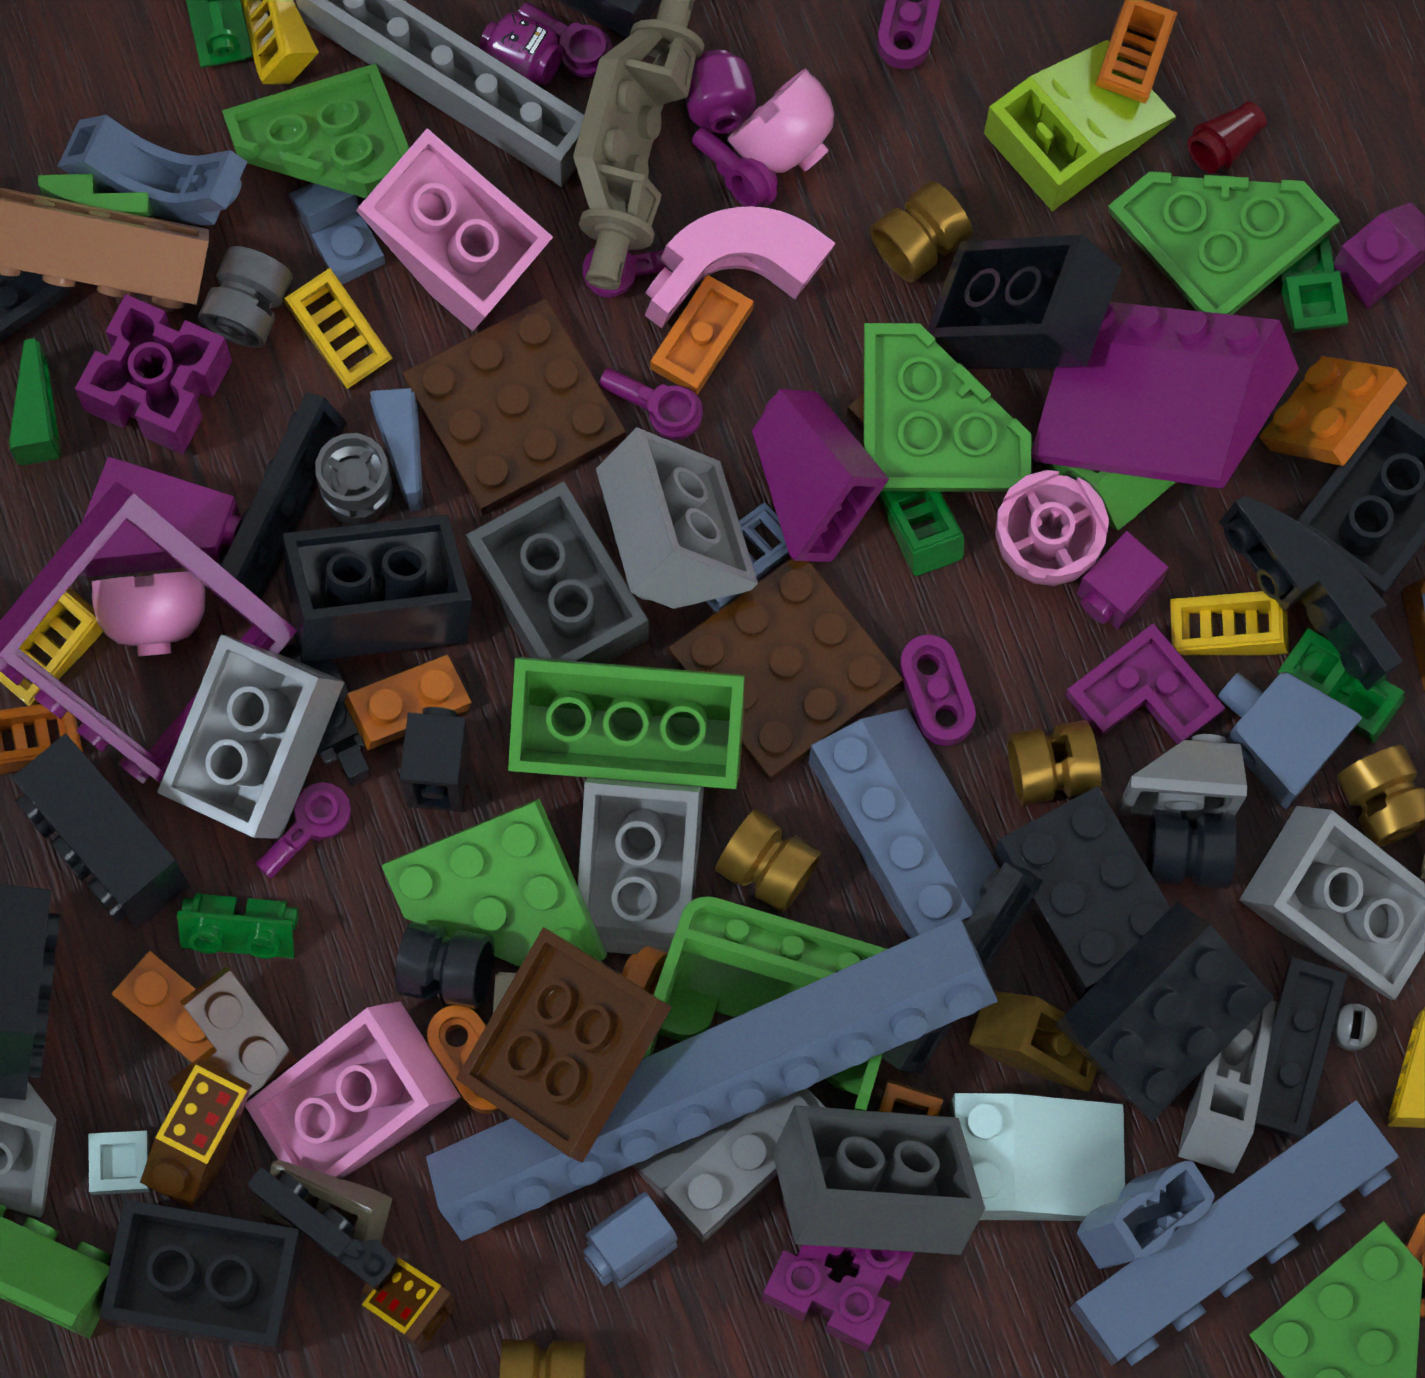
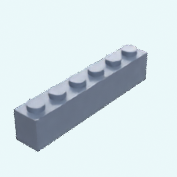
[1070,1100,1399,1367]

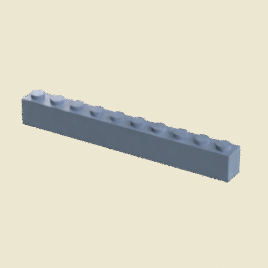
[426,917,998,1241]

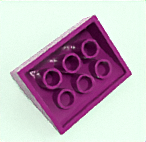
[1031,302,1299,489]

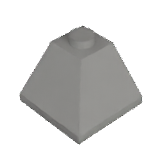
[1118,734,1247,821]
[0,1082,57,1218]

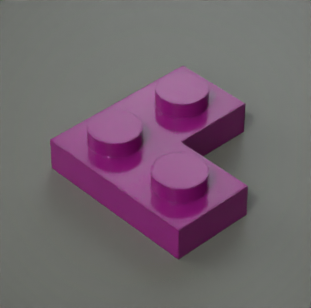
[1065,623,1225,745]

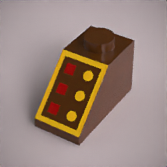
[140,1059,252,1208]
[362,1257,458,1354]

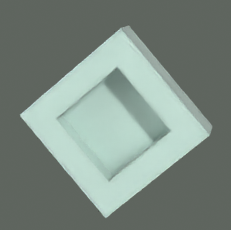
[88,1131,151,1195]

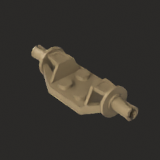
[573,0,704,290]

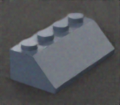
[809,708,1000,939]

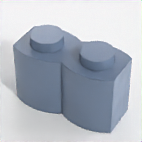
[1077,1161,1215,1269]
[583,1192,678,1289]

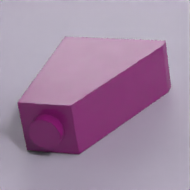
[752,389,889,562]
[80,456,242,577]

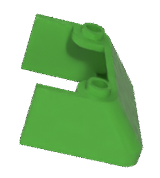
[642,896,887,1111]

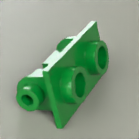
[186,0,253,69]
[177,893,299,959]

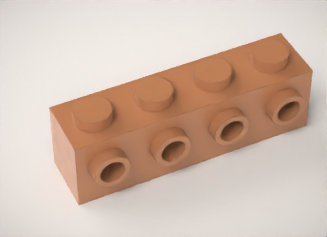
[0,188,209,309]

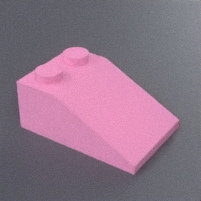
[356,128,553,331]
[245,1001,461,1198]

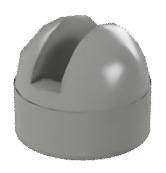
[1331,1003,1378,1052]

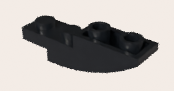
[1219,495,1403,691]

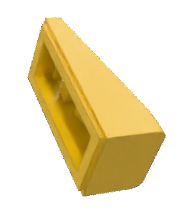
[241,0,319,84]
[284,268,392,389]
[0,588,103,706]
[1170,591,1289,655]
[1388,1007,1425,1128]

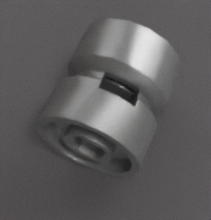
[198,246,293,348]
[315,433,393,526]

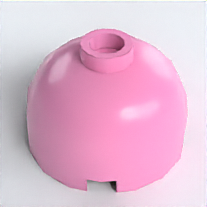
[728,68,834,173]
[995,470,1109,586]
[92,571,205,657]

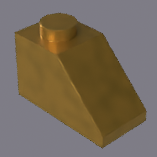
[969,991,1097,1093]

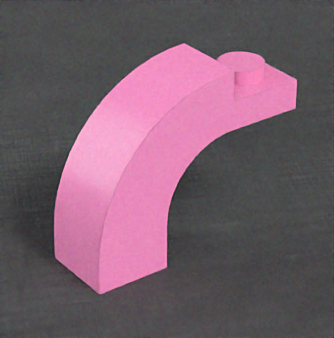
[645,206,836,328]

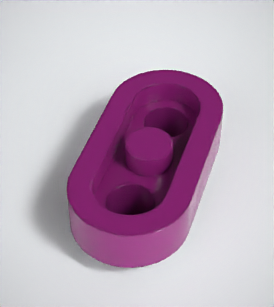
[877,0,941,69]
[900,635,976,746]

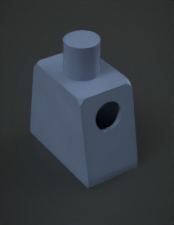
[1217,672,1362,809]

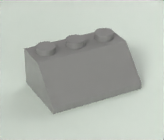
[596,427,758,609]
[157,634,345,839]
[631,1088,826,1244]

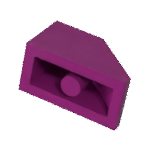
[1334,202,1425,309]

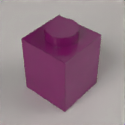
[1077,531,1169,630]

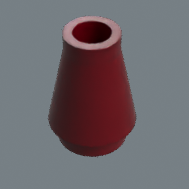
[1187,101,1267,173]

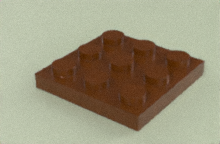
[402,298,626,516]
[668,558,904,783]
[456,927,672,1163]

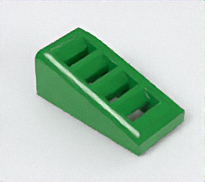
[9,338,62,465]
[877,491,964,576]

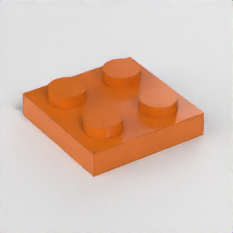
[1259,356,1407,466]

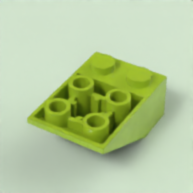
[984,40,1176,212]

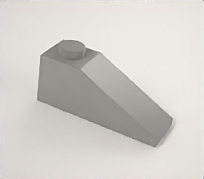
[1178,1000,1277,1174]

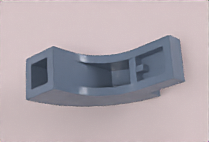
[57,115,247,225]

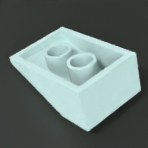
[950,1093,1125,1221]

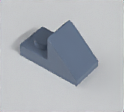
[289,183,386,285]

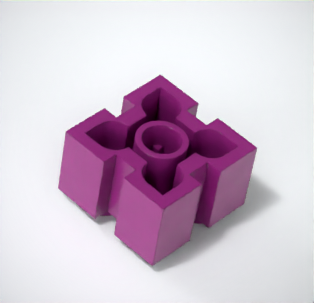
[75,294,232,455]
[761,1234,914,1353]

